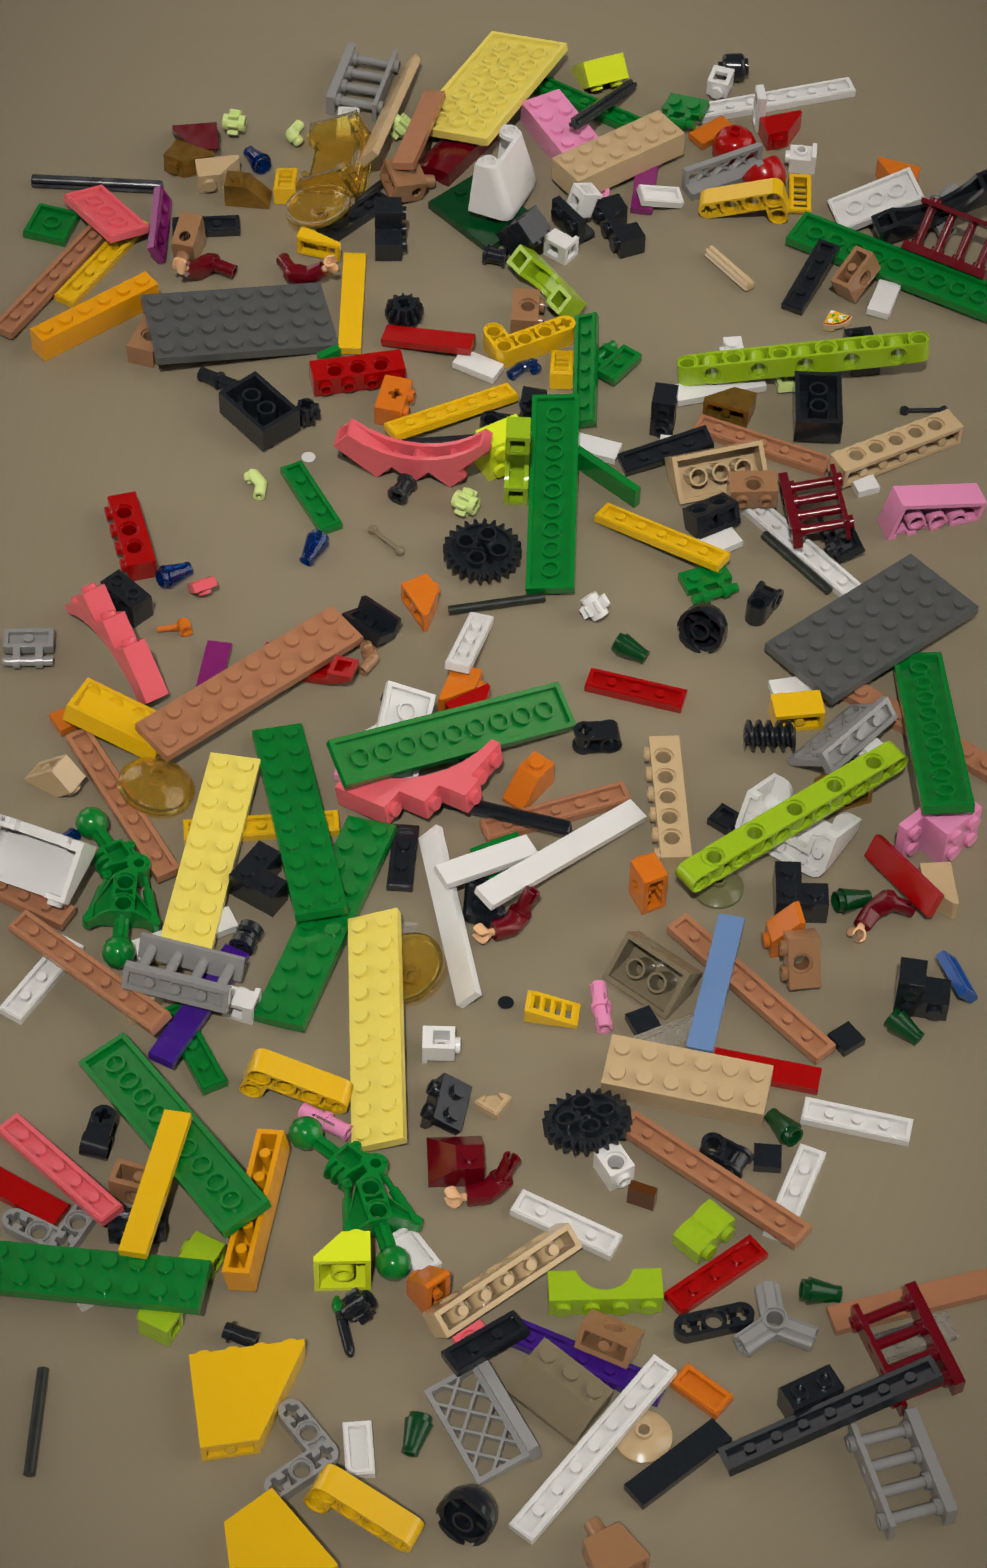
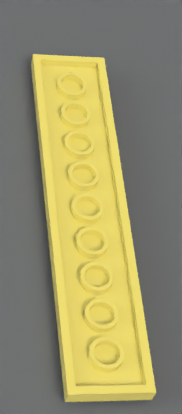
[155,752,261,965]
[348,908,407,1152]

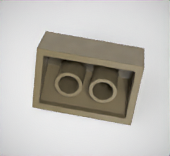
[602,931,703,1020]
[506,1337,614,1445]

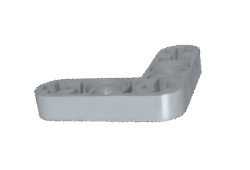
[2,1204,97,1248]
[264,1399,339,1502]

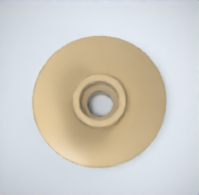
[616,1410,672,1464]

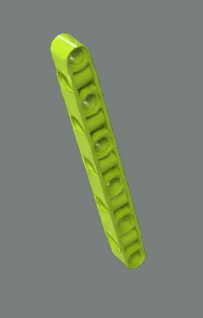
[677,331,930,386]
[675,741,909,893]

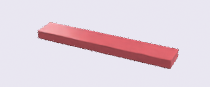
[0,1113,124,1228]

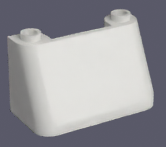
[468,124,536,221]
[735,773,862,877]
[0,814,97,908]

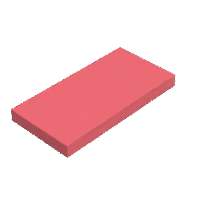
[63,184,149,243]

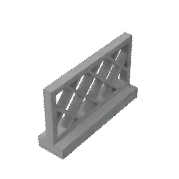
[787,696,898,774]
[424,1360,542,1487]

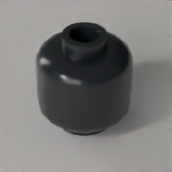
[718,53,749,82]

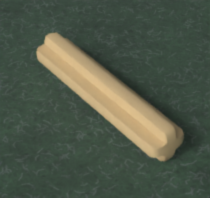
[705,245,755,292]

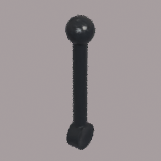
[900,405,948,416]

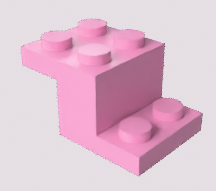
[895,802,982,862]

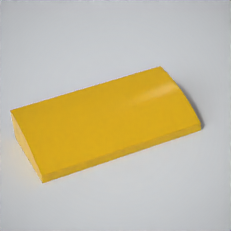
[63,677,159,763]

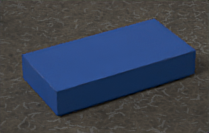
[936,950,978,1004]

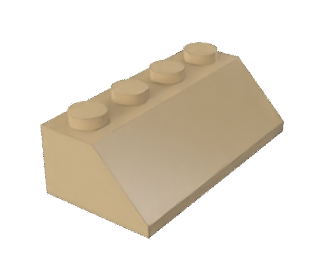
[664,440,767,505]

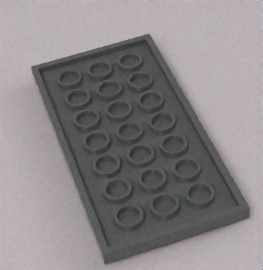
[140,282,339,365]
[765,554,978,705]

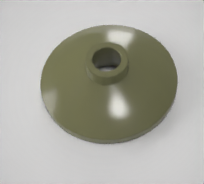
[692,871,744,909]

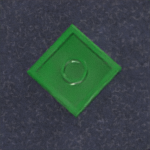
[23,203,81,247]

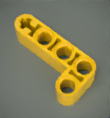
[698,178,789,224]
[483,315,576,368]
[239,1048,354,1114]
[303,1464,425,1553]

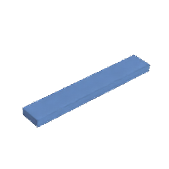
[686,913,745,1054]

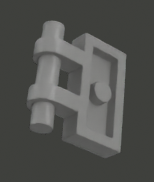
[2,628,55,669]

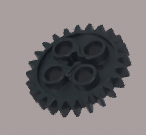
[443,518,522,584]
[542,1088,633,1155]

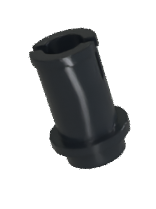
[221,1321,260,1347]

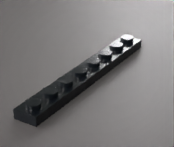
[717,1354,944,1477]

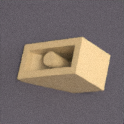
[195,155,240,194]
[25,754,86,797]
[919,862,959,919]

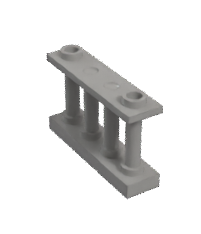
[326,42,401,122]
[121,932,245,1014]
[845,1407,958,1541]

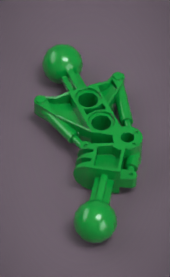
[75,807,161,969]
[288,1116,423,1281]

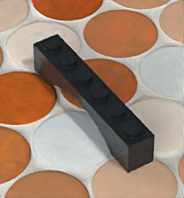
[871,169,987,243]

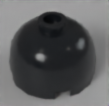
[677,603,728,653]
[436,1485,497,1546]

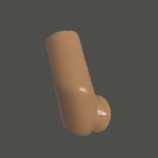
[357,640,379,676]

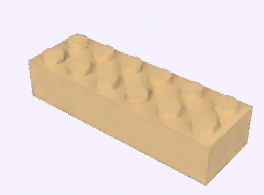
[552,110,685,194]
[601,1034,774,1128]

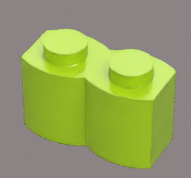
[672,1199,736,1265]

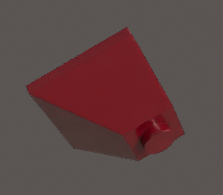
[172,122,219,152]
[426,1136,485,1188]

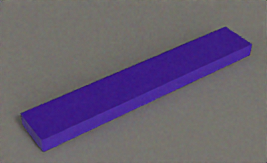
[148,943,249,1069]
[511,1319,667,1407]

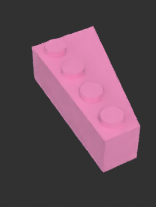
[877,483,987,541]

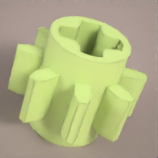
[222,109,247,136]
[388,113,411,140]
[451,487,481,518]

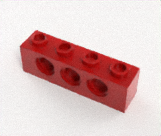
[309,349,406,397]
[104,491,157,581]

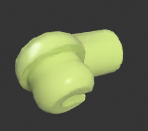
[285,120,304,147]
[244,469,267,500]

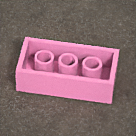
[520,89,598,161]

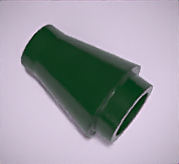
[611,632,650,664]
[831,888,872,914]
[883,1008,925,1046]
[764,1108,803,1147]
[799,1276,843,1305]
[401,1411,433,1458]

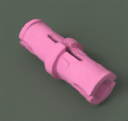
[589,980,613,1034]
[298,1102,353,1141]

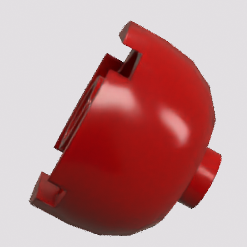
[712,125,756,164]
[742,155,787,184]

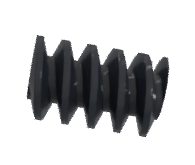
[743,719,796,752]

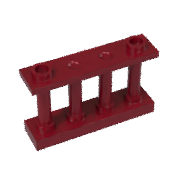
[901,196,987,281]
[778,464,855,549]
[849,1281,966,1417]

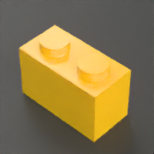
[769,690,826,731]

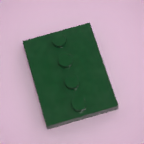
[428,175,527,250]

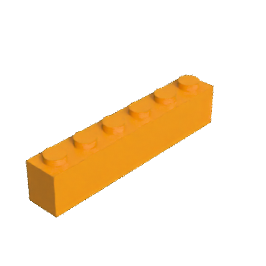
[30,271,159,361]
[221,1129,291,1292]

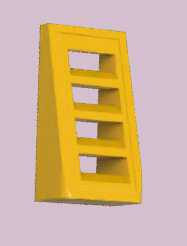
[273,168,298,204]
[787,173,811,214]
[296,226,341,263]
[549,350,574,390]
[524,990,581,1029]

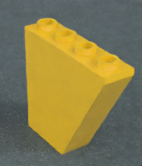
[189,1338,306,1462]
[224,1488,338,1568]

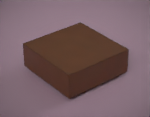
[627,1180,658,1211]

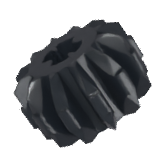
[385,292,424,327]

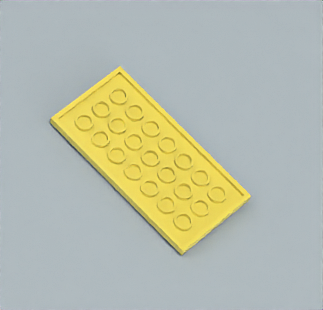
[429,31,568,146]

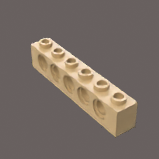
[827,409,964,489]
[643,735,692,873]
[421,1223,583,1338]

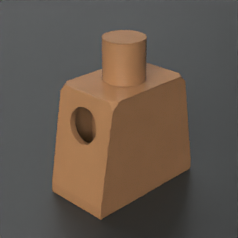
[379,158,435,202]
[171,211,207,260]
[582,1517,650,1568]

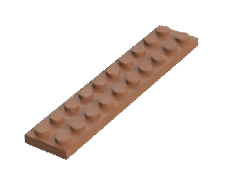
[135,605,363,762]

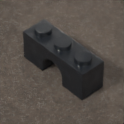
[592,193,646,259]

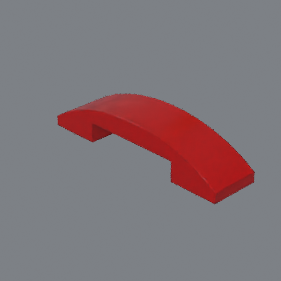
[265,642,360,684]

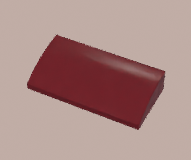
[418,135,498,187]

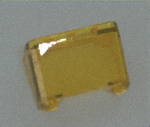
[296,110,372,198]

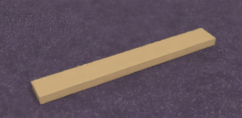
[358,54,421,167]

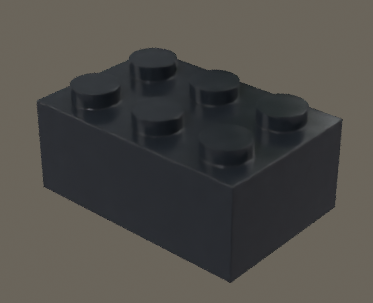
[218,371,300,451]
[792,371,843,443]

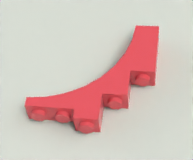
[333,419,493,488]
[65,582,169,704]
[335,739,503,824]

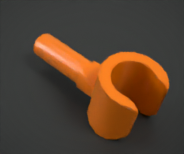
[157,617,193,637]

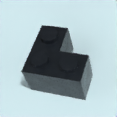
[375,197,407,261]
[495,205,551,256]
[229,840,288,917]
[772,861,829,923]
[893,957,952,1021]

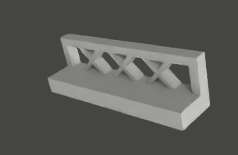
[681,142,764,201]

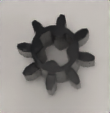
[296,398,321,427]
[341,1287,377,1325]

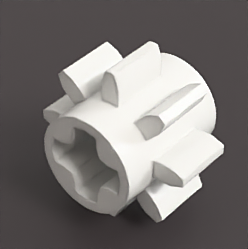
[579,591,610,622]

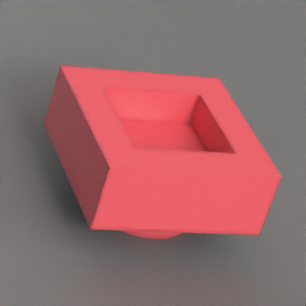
[186,576,218,596]

